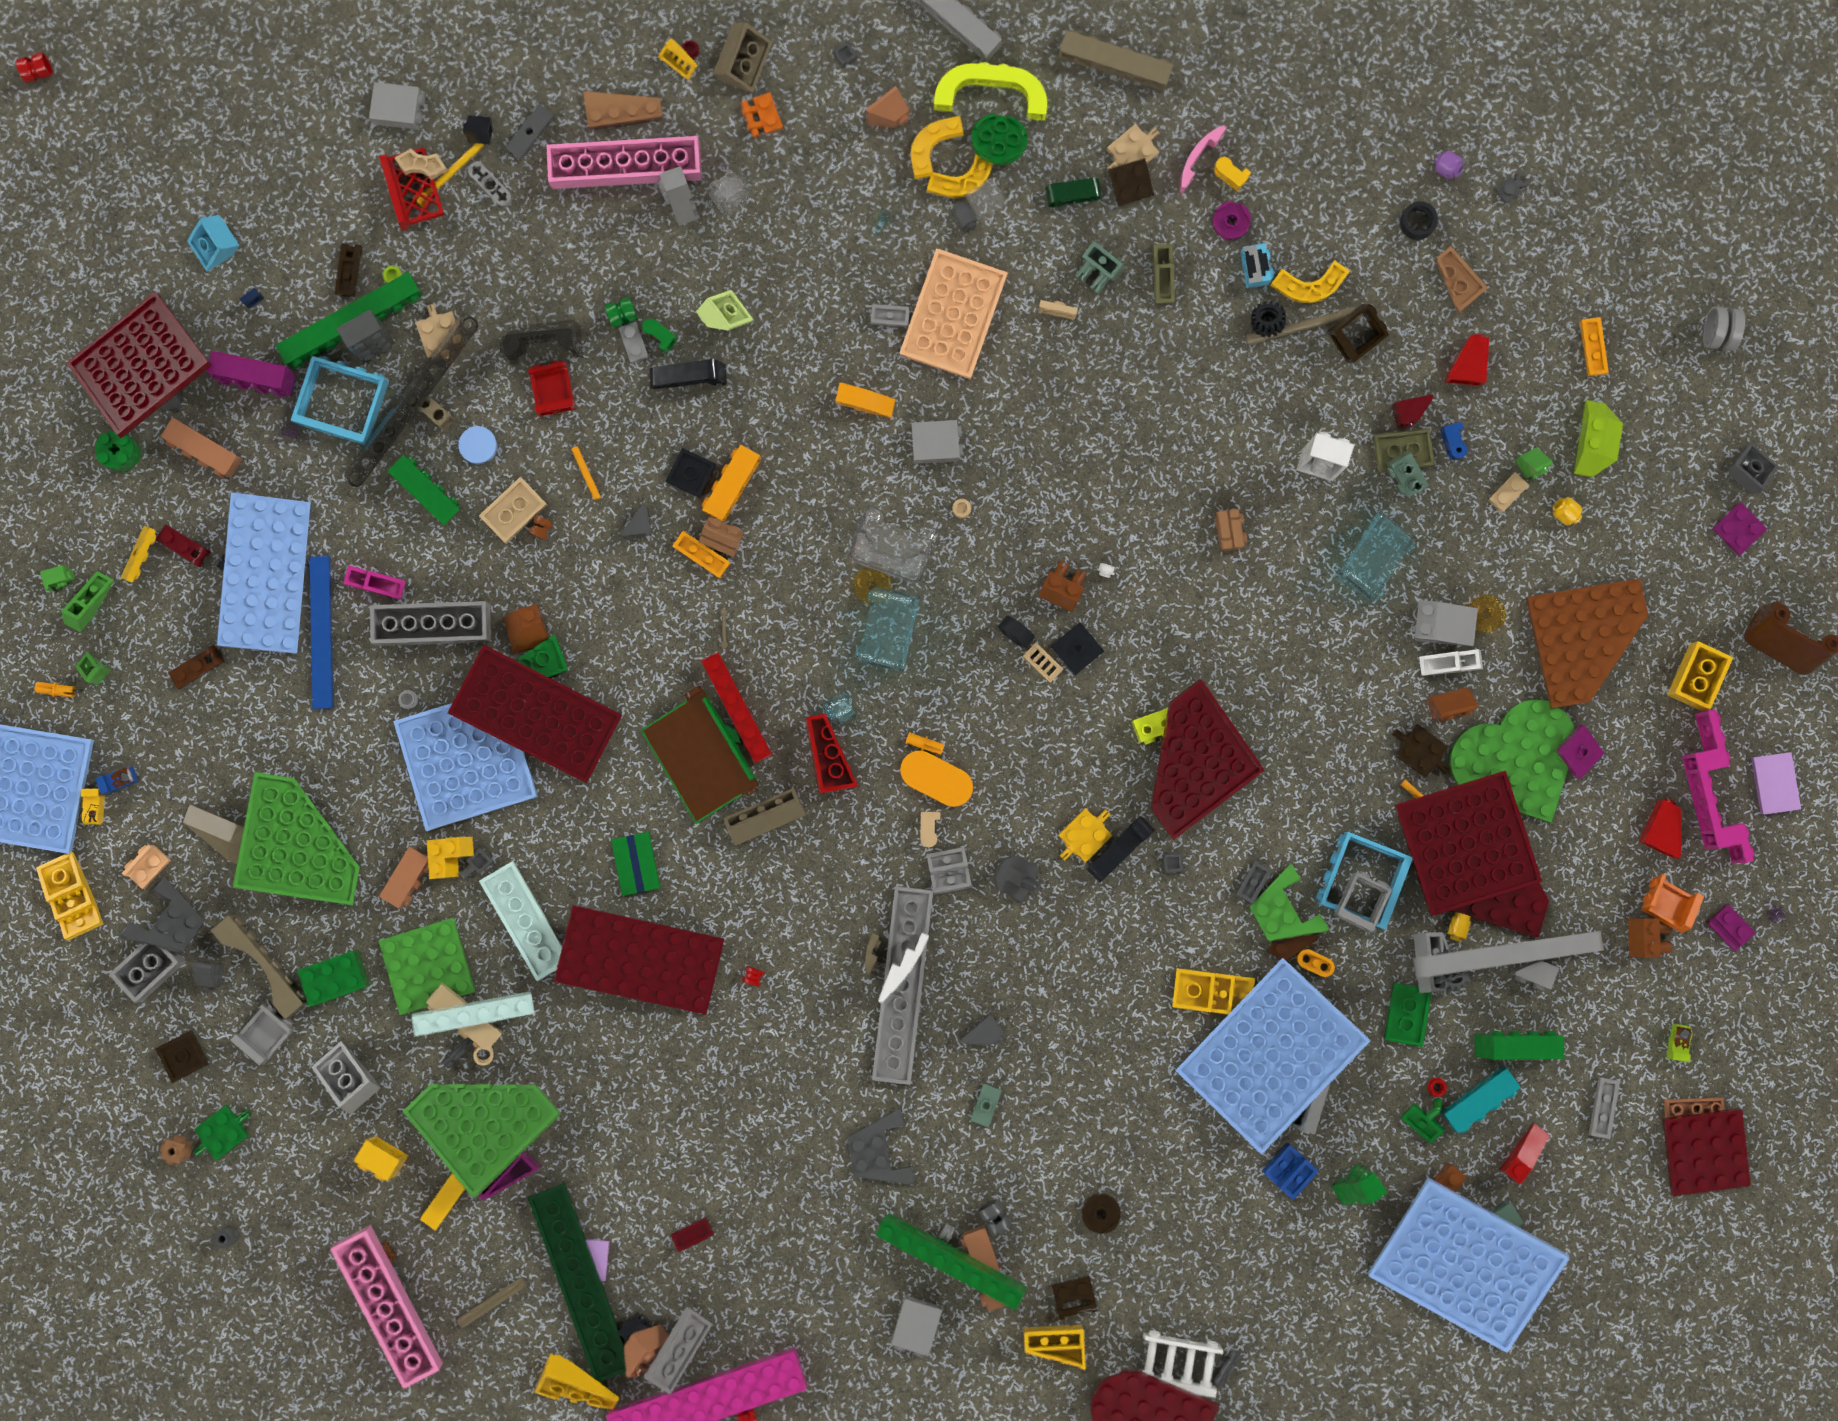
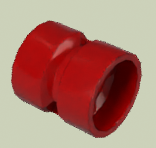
[16,52,53,84]

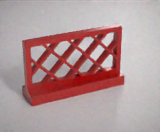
[379,147,445,231]

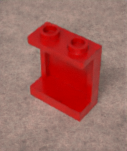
[527,360,576,417]

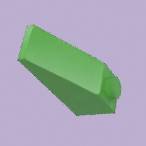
[61,571,114,632]

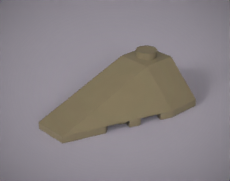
[183,805,244,864]

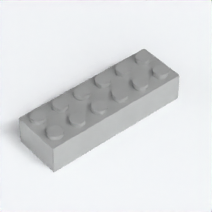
[370,601,491,646]

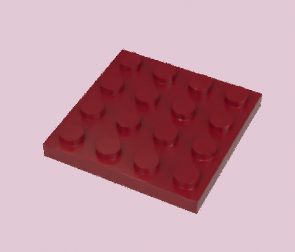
[1662,1108,1751,1196]

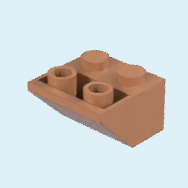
[624,1324,669,1378]

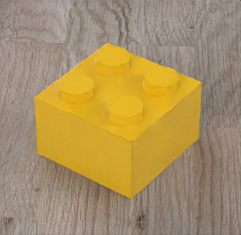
[354,1136,409,1181]

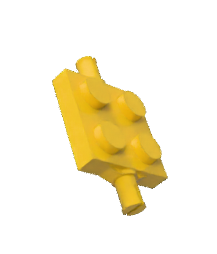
[1058,808,1113,863]

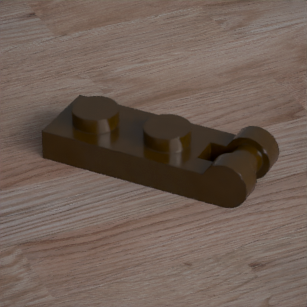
[335,243,362,297]

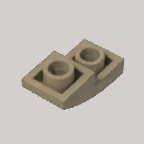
[865,933,881,975]

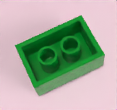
[297,950,370,1007]

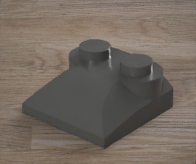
[1728,442,1779,493]

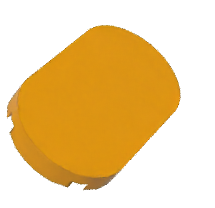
[900,751,973,807]

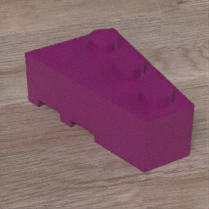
[478,1150,542,1201]

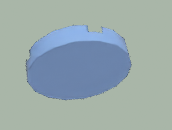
[458,426,498,465]

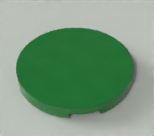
[971,114,1027,165]

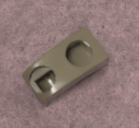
[417,395,456,432]

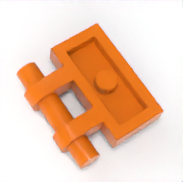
[740,92,783,138]

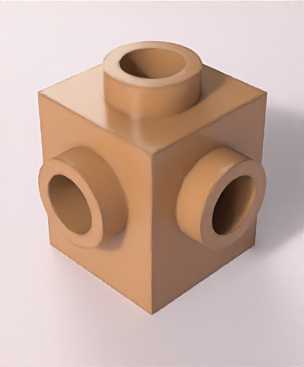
[160,1135,192,1165]

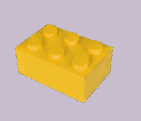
[1667,641,1733,711]

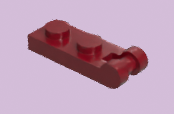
[156,524,211,568]

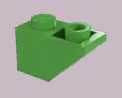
[1515,447,1553,480]

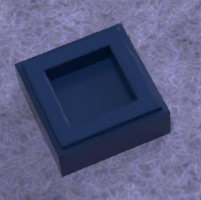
[240,288,264,309]

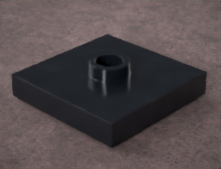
[665,448,717,499]
[1050,622,1104,676]

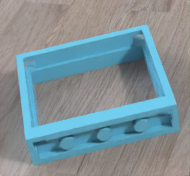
[291,356,389,446]
[1316,832,1413,930]

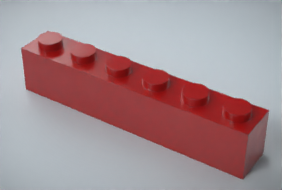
[701,652,773,764]

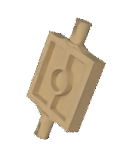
[1106,123,1160,171]
[416,304,464,367]

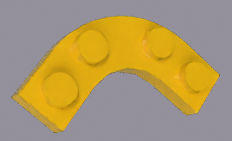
[911,116,964,180]
[927,154,993,198]
[1270,260,1350,303]

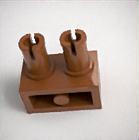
[1038,561,1087,612]
[1628,918,1673,958]

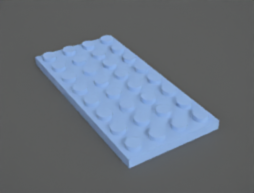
[216,492,311,654]

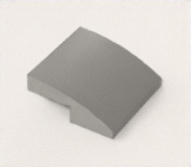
[927,847,972,895]

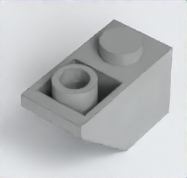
[1510,960,1559,991]

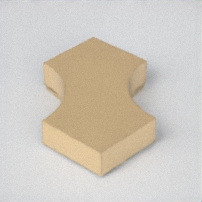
[395,149,447,180]

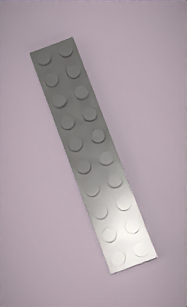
[872,886,933,1085]

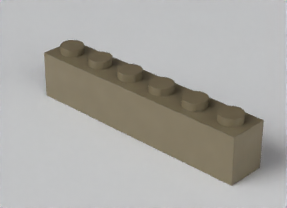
[1058,30,1173,92]

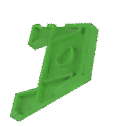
[1250,864,1329,942]

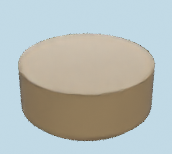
[952,499,971,518]

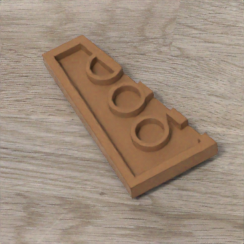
[583,91,663,129]

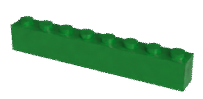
[275,271,423,369]
[875,1213,1028,1311]

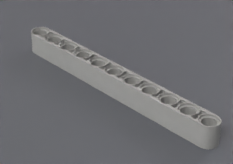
[1413,931,1604,978]

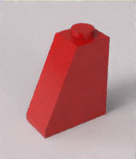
[1444,334,1490,386]
[1638,798,1681,859]

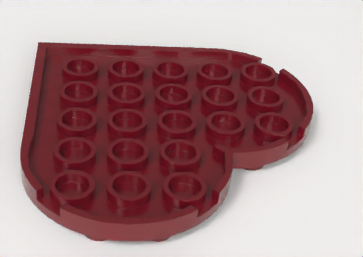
[1090,1370,1219,1421]

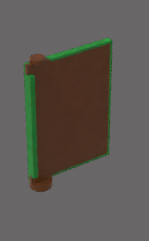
[641,686,760,824]

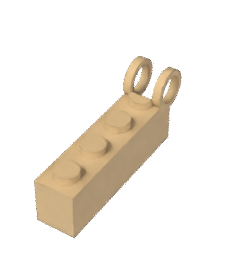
[426,982,502,1066]

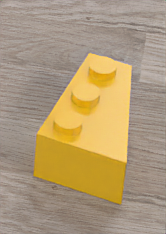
[1023,1325,1086,1370]

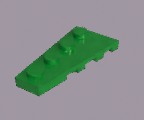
[515,634,568,677]

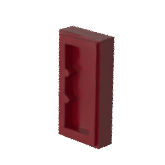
[670,1217,714,1253]

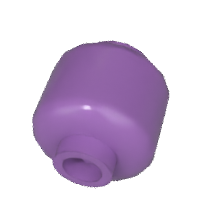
[1434,151,1464,179]

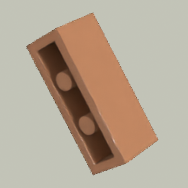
[379,846,429,908]

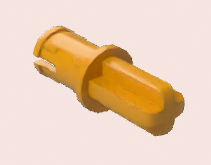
[34,682,76,698]
[905,732,944,755]

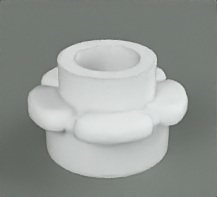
[1097,563,1115,578]

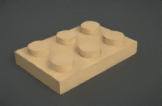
[479,477,547,544]

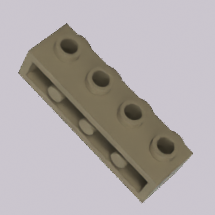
[723,788,806,846]

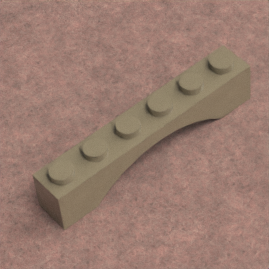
[211,915,307,1019]

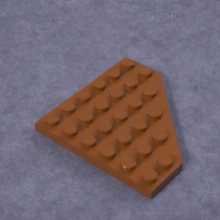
[1526,578,1649,709]

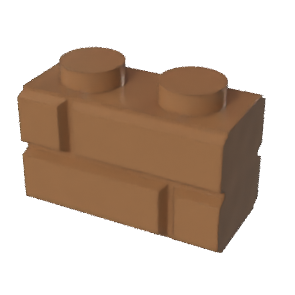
[1214,509,1247,552]
[699,517,744,557]

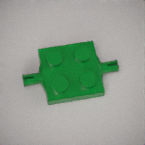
[193,1105,252,1161]

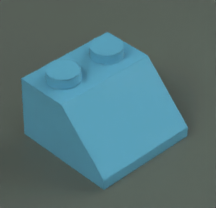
[187,215,239,271]

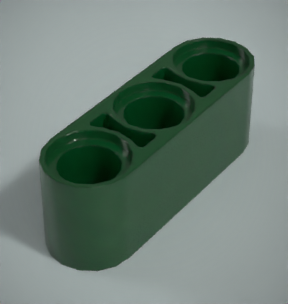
[1045,178,1102,207]

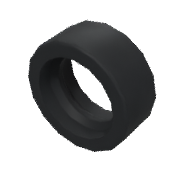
[1400,201,1438,240]
[998,615,1035,649]

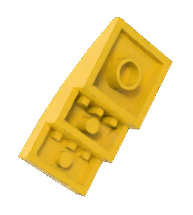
[36,851,103,941]
[1172,968,1255,1014]

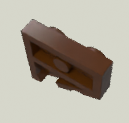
[1267,934,1319,961]

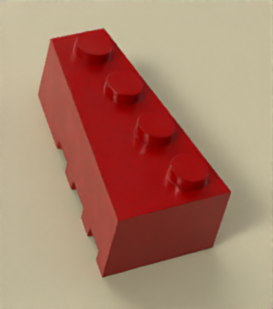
[805,714,858,794]

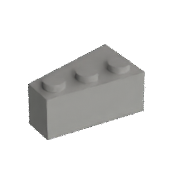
[658,166,699,226]

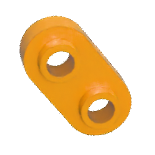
[1296,949,1335,977]

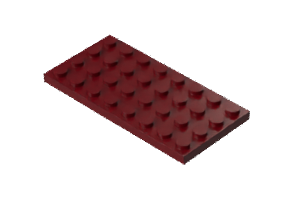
[447,644,622,783]
[554,905,725,1015]

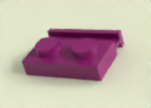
[1707,904,1756,952]

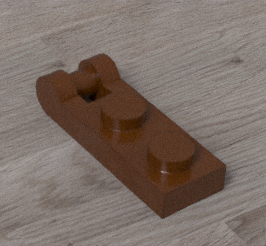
[168,645,225,690]

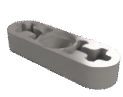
[468,162,512,208]

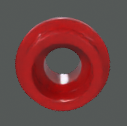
[1427,1077,1447,1097]

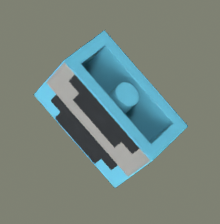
[1240,243,1274,288]

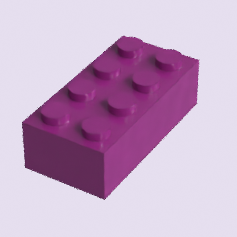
[206,350,297,399]

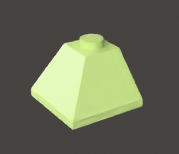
[696,290,754,330]

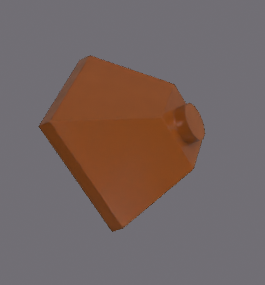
[503,604,549,654]

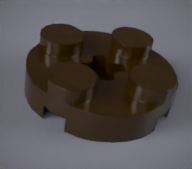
[1082,1193,1121,1234]

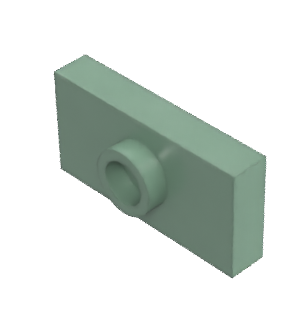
[970,1083,1002,1127]

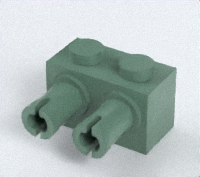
[1075,241,1126,294]
[1387,451,1429,497]

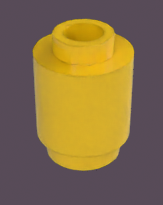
[1447,912,1471,942]

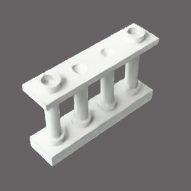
[1142,1330,1223,1398]

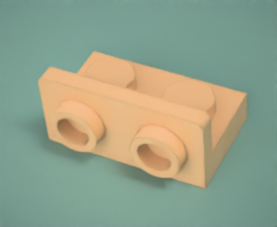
[122,845,171,889]

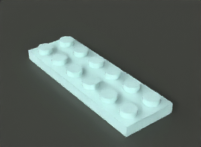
[479,861,562,981]

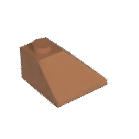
[866,86,910,128]

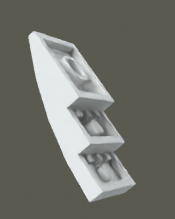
[878,932,929,1003]

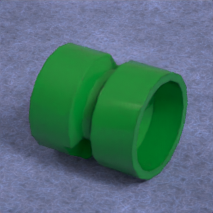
[604,296,638,328]

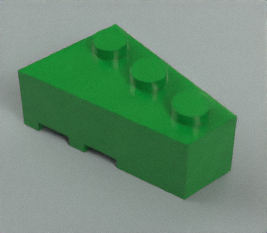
[1331,1165,1388,1206]

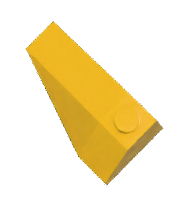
[534,1354,619,1410]

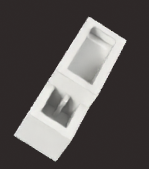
[1419,649,1483,676]

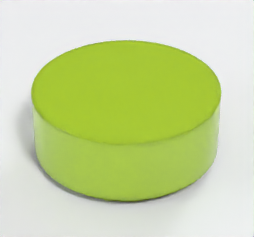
[383,266,403,283]

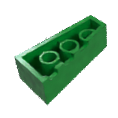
[387,455,461,526]
[1475,1031,1564,1060]

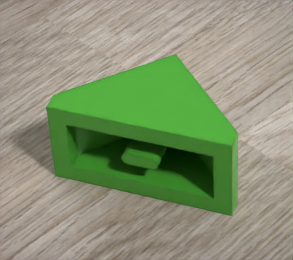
[75,652,110,685]

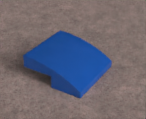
[1262,1142,1319,1200]

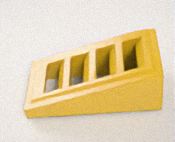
[658,38,698,80]

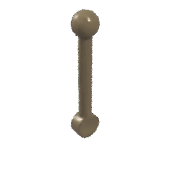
[720,609,728,649]

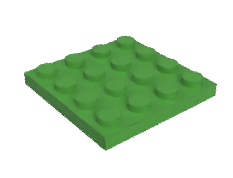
[379,918,476,1015]

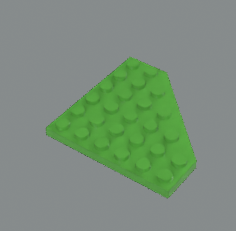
[233,772,360,906]
[402,1084,561,1198]

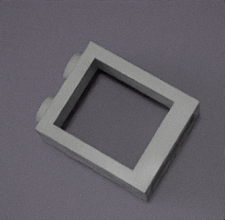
[1333,871,1392,933]

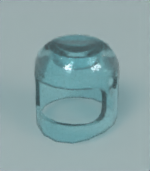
[824,691,856,725]

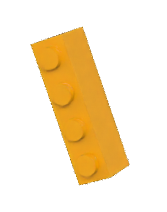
[702,444,761,523]

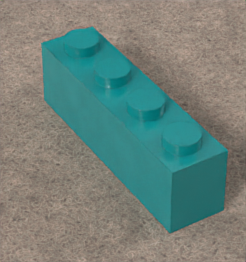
[1440,1067,1521,1134]

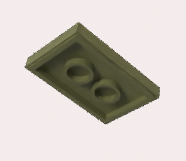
[1372,428,1435,473]

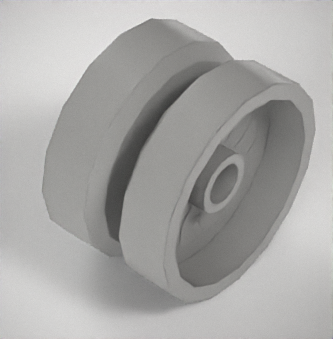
[1703,306,1745,351]

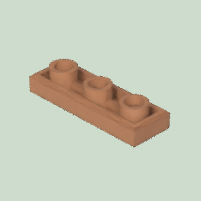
[1664,1097,1725,1118]

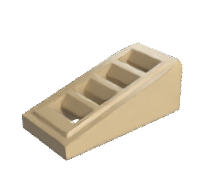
[1022,643,1063,683]

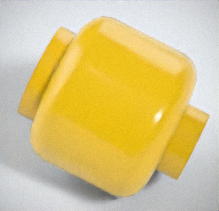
[1553,497,1582,526]

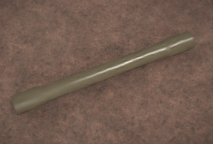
[1245,307,1356,346]

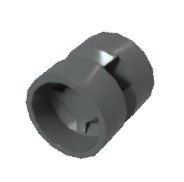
[977,1199,1012,1236]

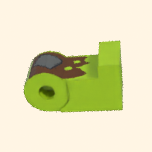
[1666,1023,1692,1062]

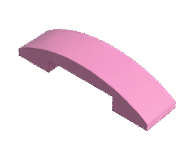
[1180,125,1226,194]

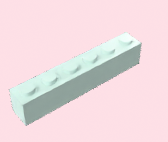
[412,991,534,1036]

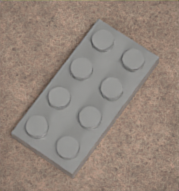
[644,1307,712,1395]

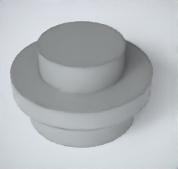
[398,690,418,709]

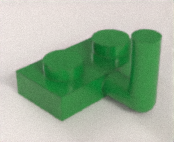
[1401,1098,1444,1144]

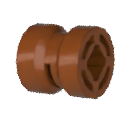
[528,515,553,541]

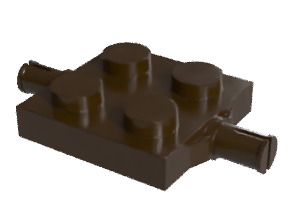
[1392,724,1450,778]

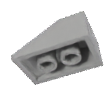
[1415,600,1478,647]
[312,1041,381,1114]

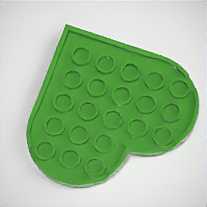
[1450,700,1575,823]

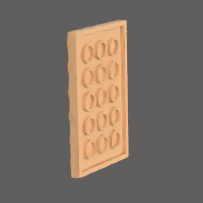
[899,248,1008,379]

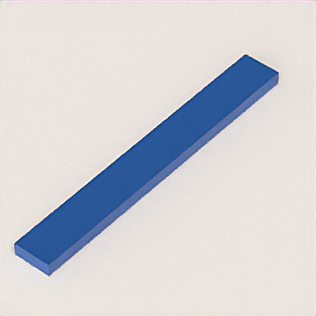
[310,556,333,709]

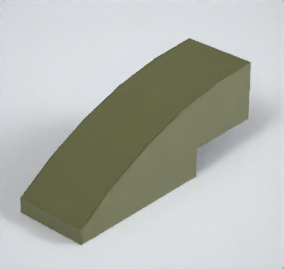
[1152,244,1175,303]

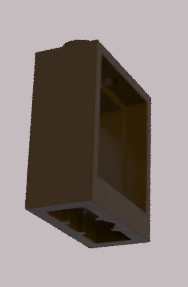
[1327,304,1389,363]

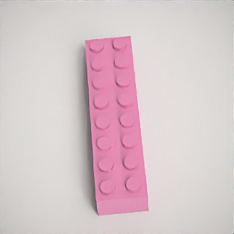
[547,136,702,189]
[330,1225,443,1389]

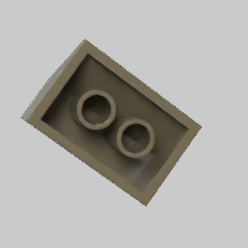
[713,22,773,93]

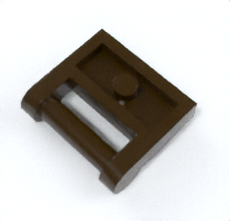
[1051,1276,1098,1320]

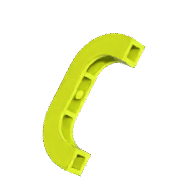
[934,62,1047,121]

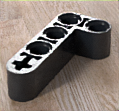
[649,359,727,389]
[1086,816,1155,883]

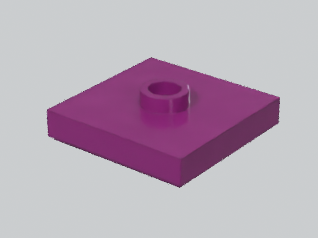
[1555,725,1605,779]

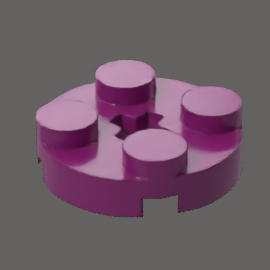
[1212,201,1251,241]

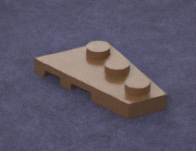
[1435,246,1488,314]

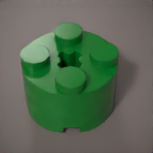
[95,430,141,472]

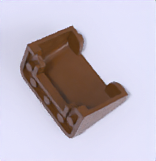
[1744,601,1838,675]

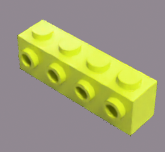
[1132,708,1168,745]

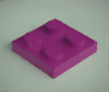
[1712,502,1767,556]

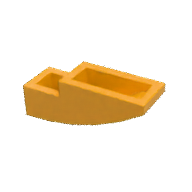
[835,383,896,418]

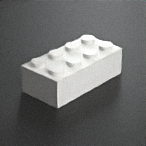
[1296,432,1354,481]

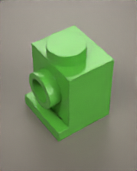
[40,565,75,592]

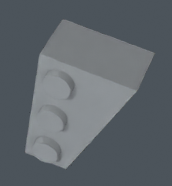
[1414,932,1466,993]

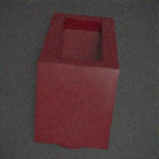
[1392,394,1434,429]

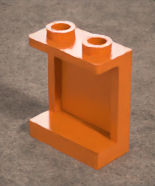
[1641,874,1704,933]

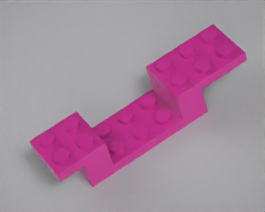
[1682,709,1754,863]

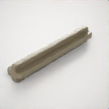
[457,1277,527,1328]

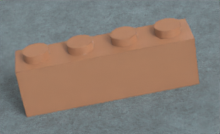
[160,417,243,479]
[960,1225,1005,1311]

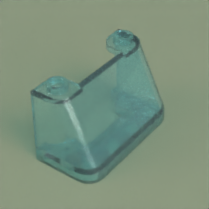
[1333,510,1415,603]
[855,587,920,672]

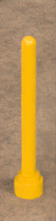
[412,143,484,209]

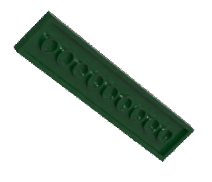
[527,1182,626,1382]

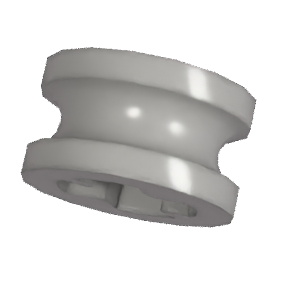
[938,1223,955,1243]

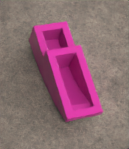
[343,565,406,600]

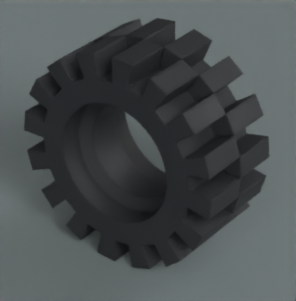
[1251,301,1286,338]

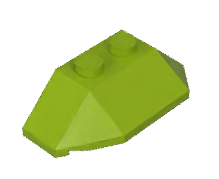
[1574,400,1623,477]

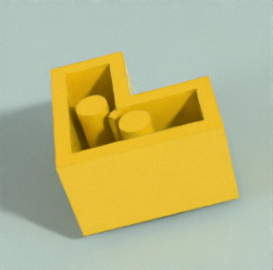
[427,837,474,879]

